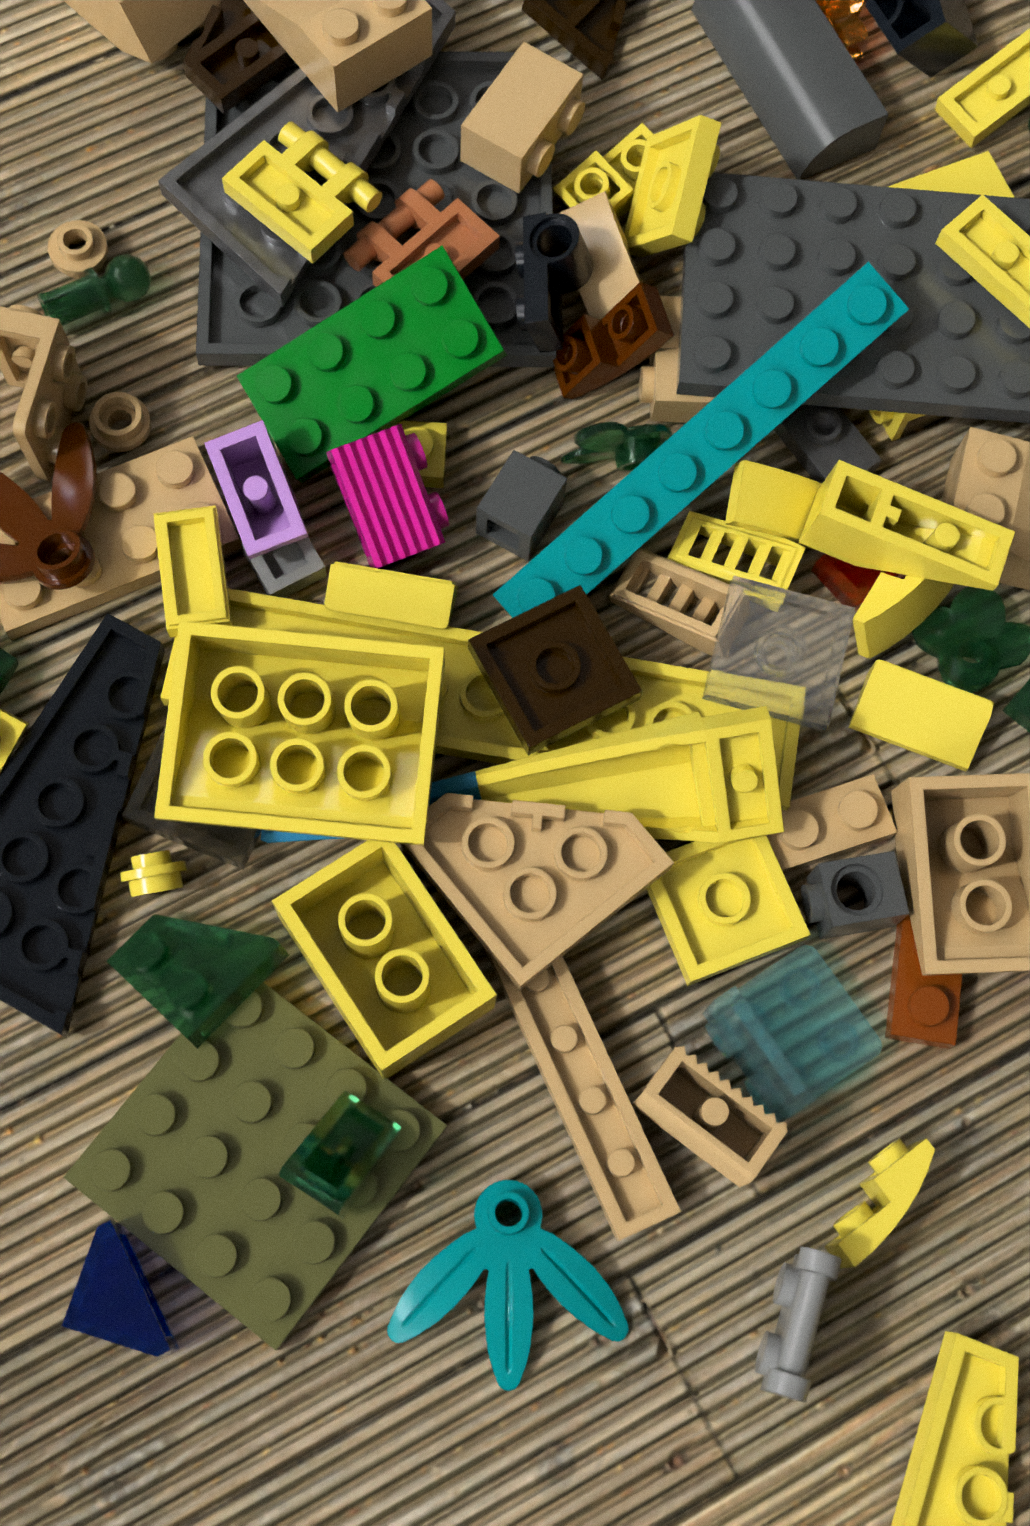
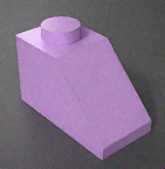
[204,420,309,559]

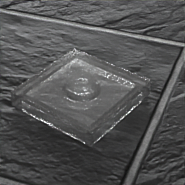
[702,576,855,731]

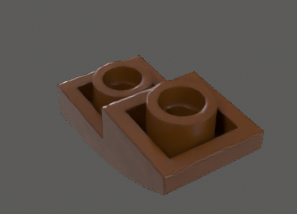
[553,282,674,400]

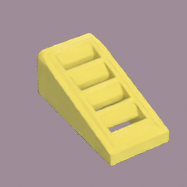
[667,511,806,614]

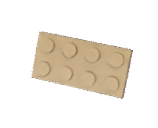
[0,436,242,641]

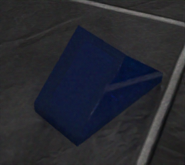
[62,1220,180,1357]

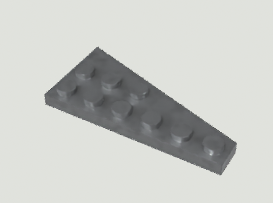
[158,0,456,308]

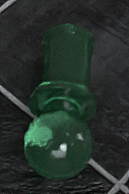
[37,254,151,326]

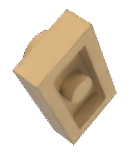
[766,774,897,874]

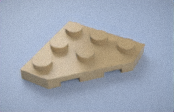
[399,793,674,991]

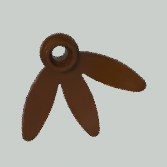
[0,422,97,590]

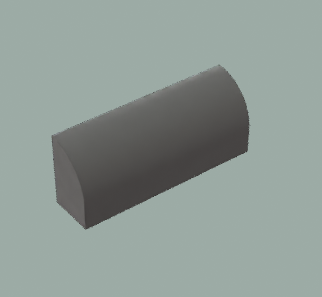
[691,0,888,180]

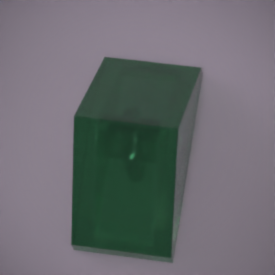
[278,1090,402,1219]

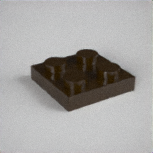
[468,585,642,756]

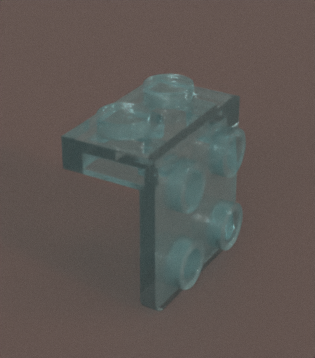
[702,945,882,1123]

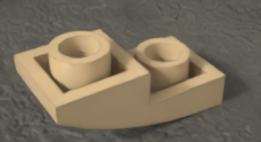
[560,191,642,319]

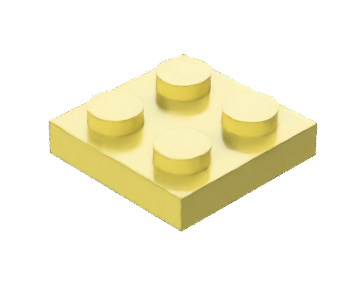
[624,115,721,258]
[647,835,811,986]

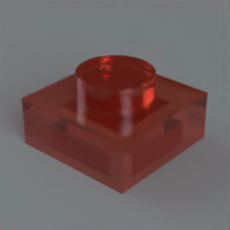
[811,554,899,615]

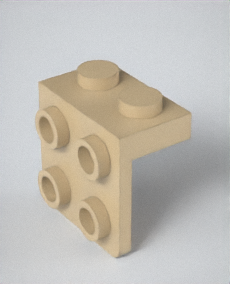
[0,304,87,481]

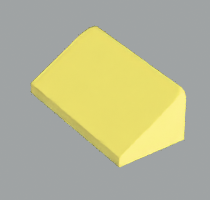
[324,561,458,629]
[848,659,995,772]

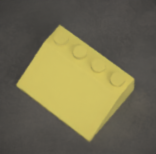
[154,621,445,846]

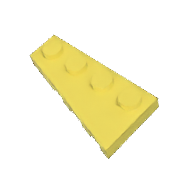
[891,1331,1019,1526]

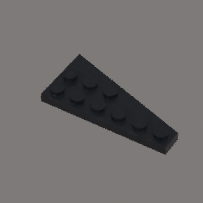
[0,613,165,1039]

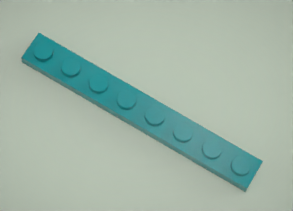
[493,261,909,618]

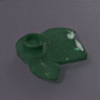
[561,421,672,471]
[912,586,1030,693]

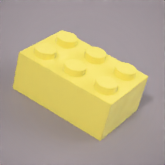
[272,840,497,1079]

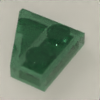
[107,914,289,1049]

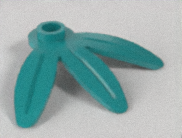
[387,1180,629,1391]

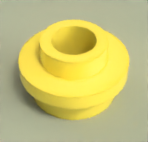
[120,850,187,897]

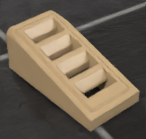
[609,548,750,660]

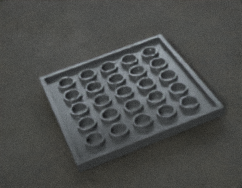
[196,51,556,367]

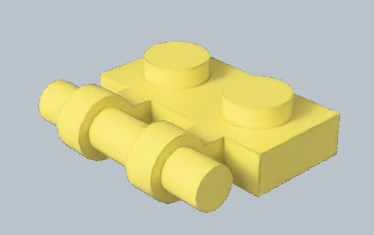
[222,121,382,264]

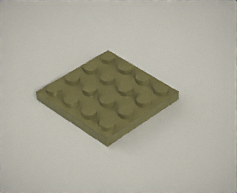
[63,963,447,1351]

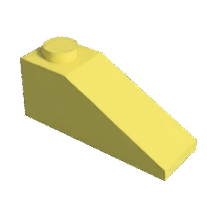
[799,460,1015,591]

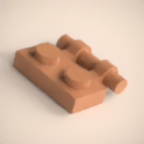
[344,179,500,287]

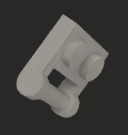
[755,1246,842,1403]

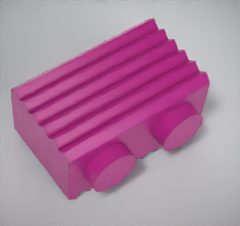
[326,424,449,568]

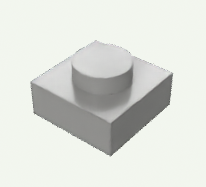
[241,537,327,598]

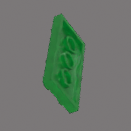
[237,246,507,483]

